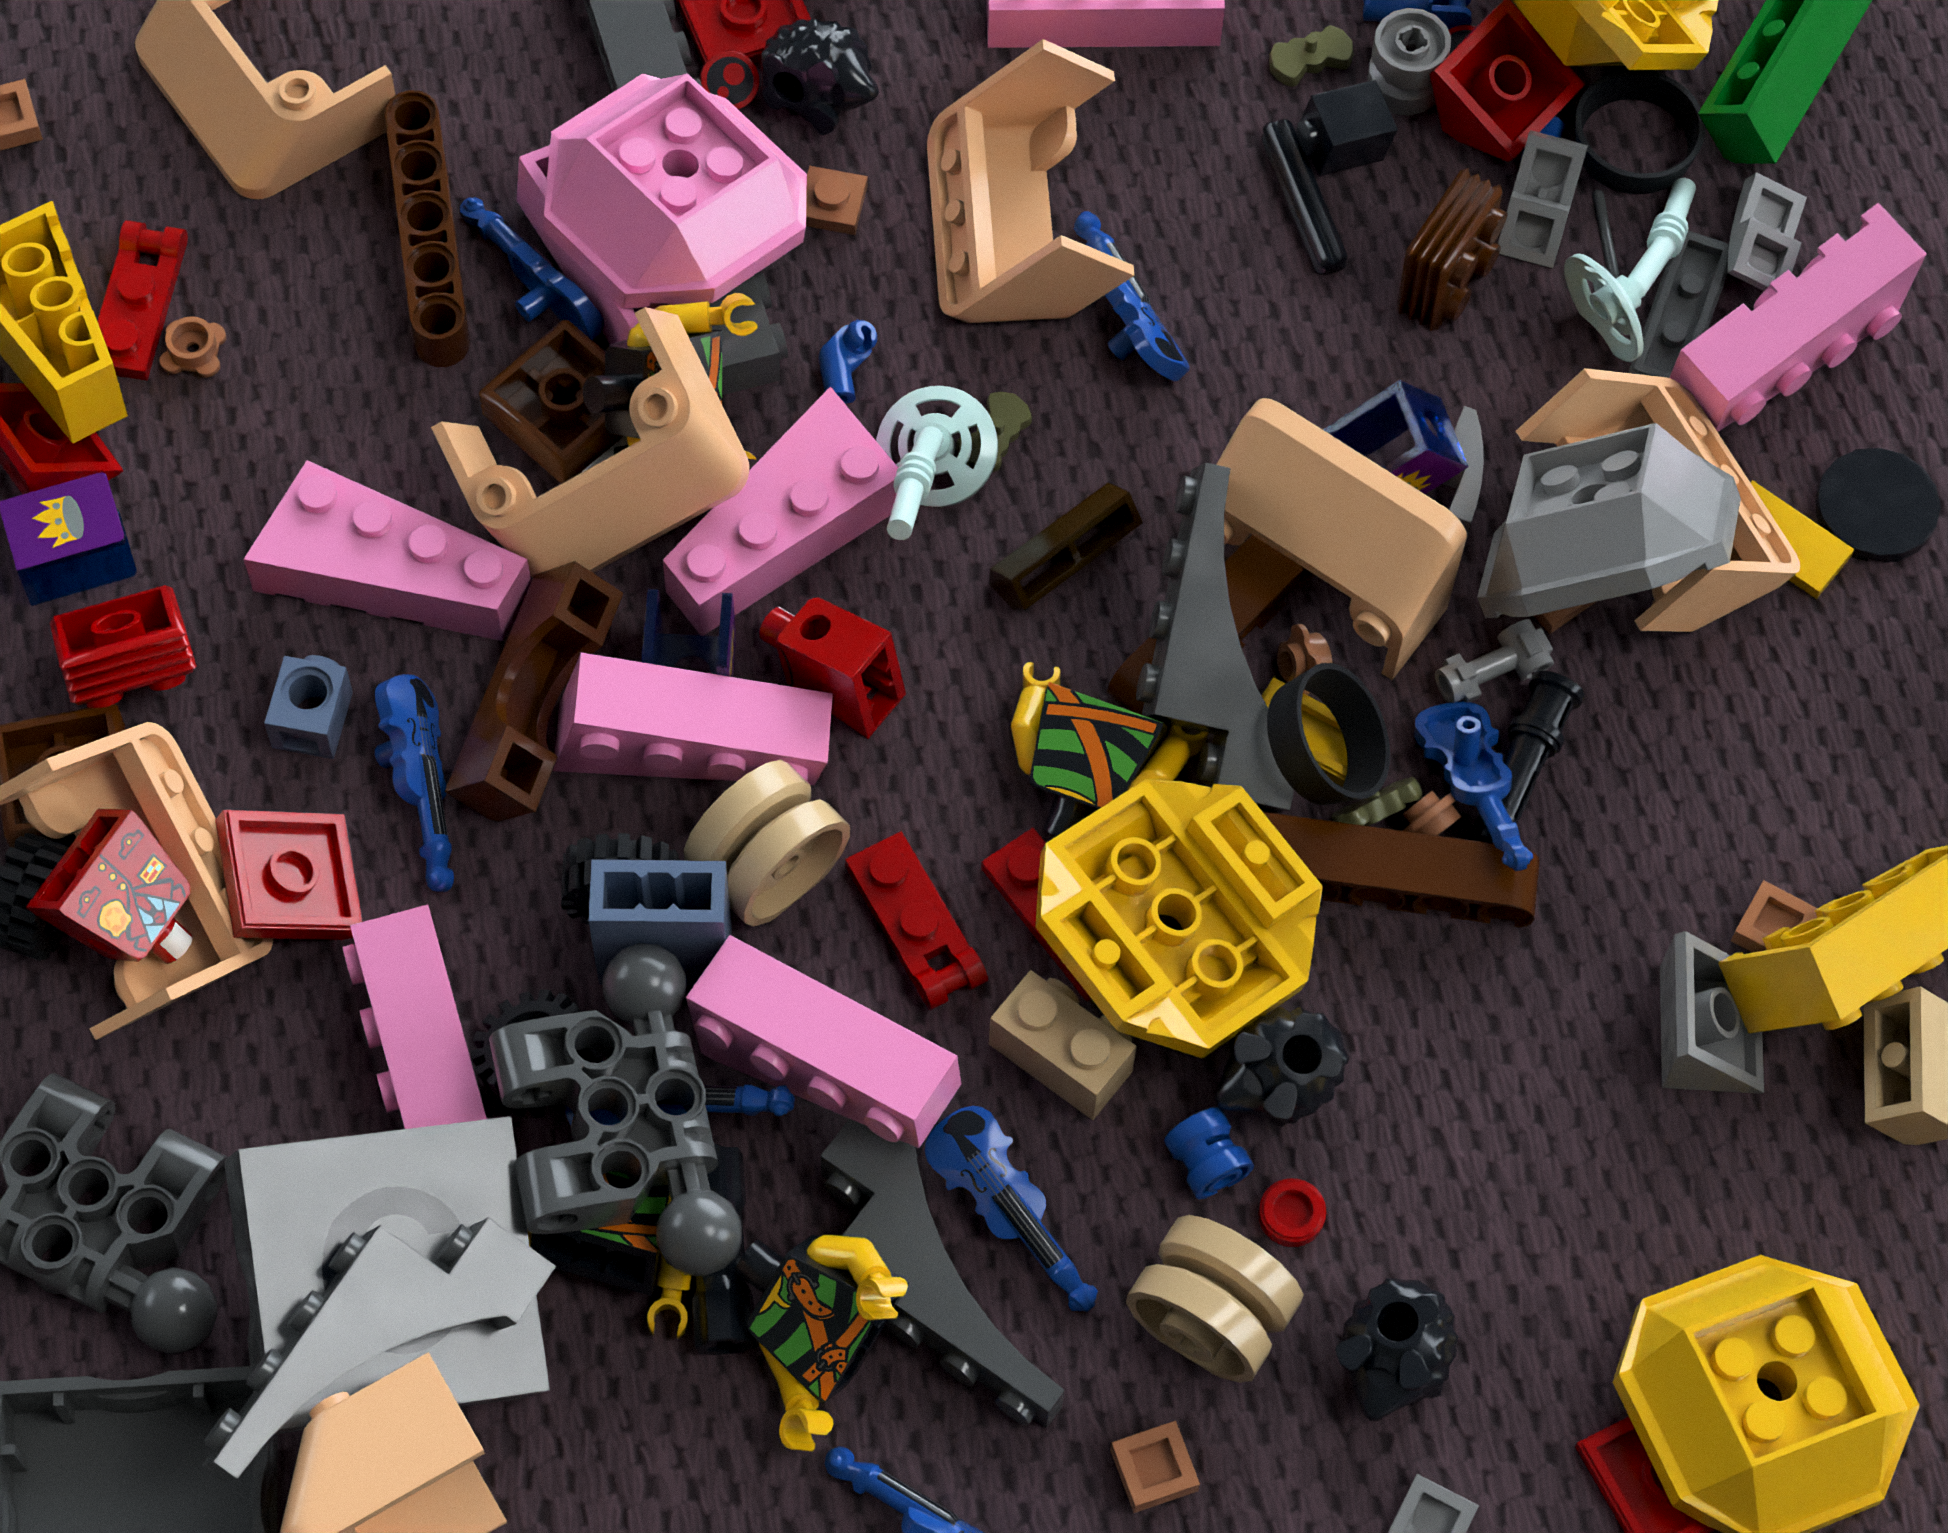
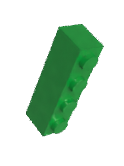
[1698,0,1872,164]

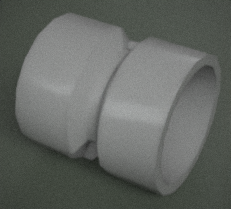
[1367,8,1451,116]

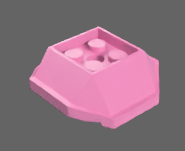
[542,74,807,309]

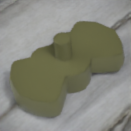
[1269,25,1354,87]
[955,392,1032,472]
[1332,777,1422,826]

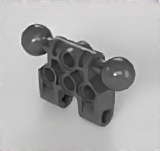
[489,943,742,1277]
[0,1073,228,1355]

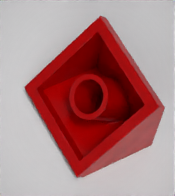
[1429,0,1585,162]
[0,383,124,494]

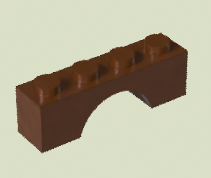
[444,561,624,822]

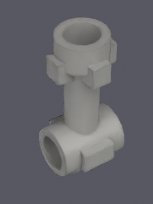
[1435,619,1554,703]

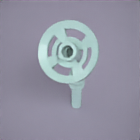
[1564,178,1696,362]
[876,386,998,540]

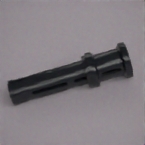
[1467,671,1585,843]

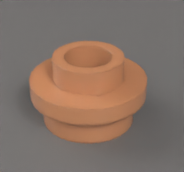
[1402,790,1462,836]

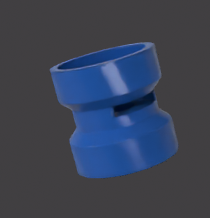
[1164,1107,1254,1200]

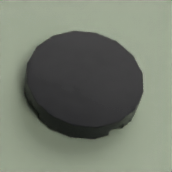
[1815,448,1941,563]

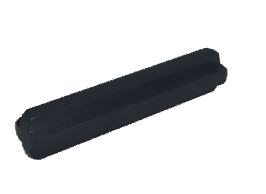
[1261,118,1348,275]

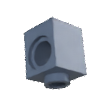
[264,655,353,759]

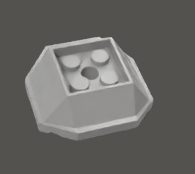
[1477,423,1741,618]

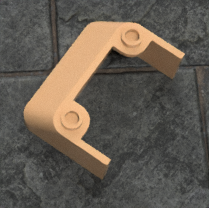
[135,0,396,199]
[927,39,1135,323]
[431,307,749,578]
[1516,368,1800,632]
[1216,398,1467,680]
[0,722,273,1040]
[280,1352,507,1533]

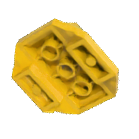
[1512,0,1719,70]
[1035,779,1323,1058]
[1612,1255,1920,1533]

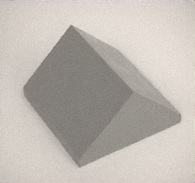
[1660,931,1764,1094]

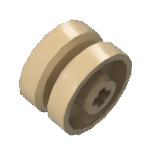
[684,760,850,927]
[1126,1215,1304,1383]

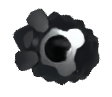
[760,19,879,136]
[1215,1007,1349,1127]
[1335,1278,1458,1422]

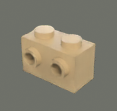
[989,970,1136,1120]
[1864,986,1948,1145]

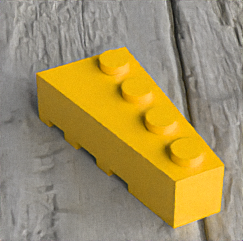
[0,201,128,443]
[1718,845,1948,1034]

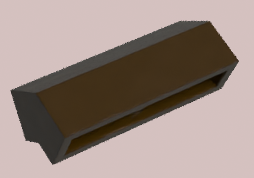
[989,482,1143,610]

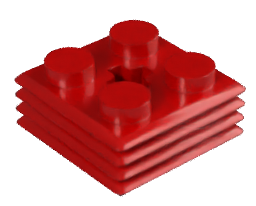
[49,585,197,708]

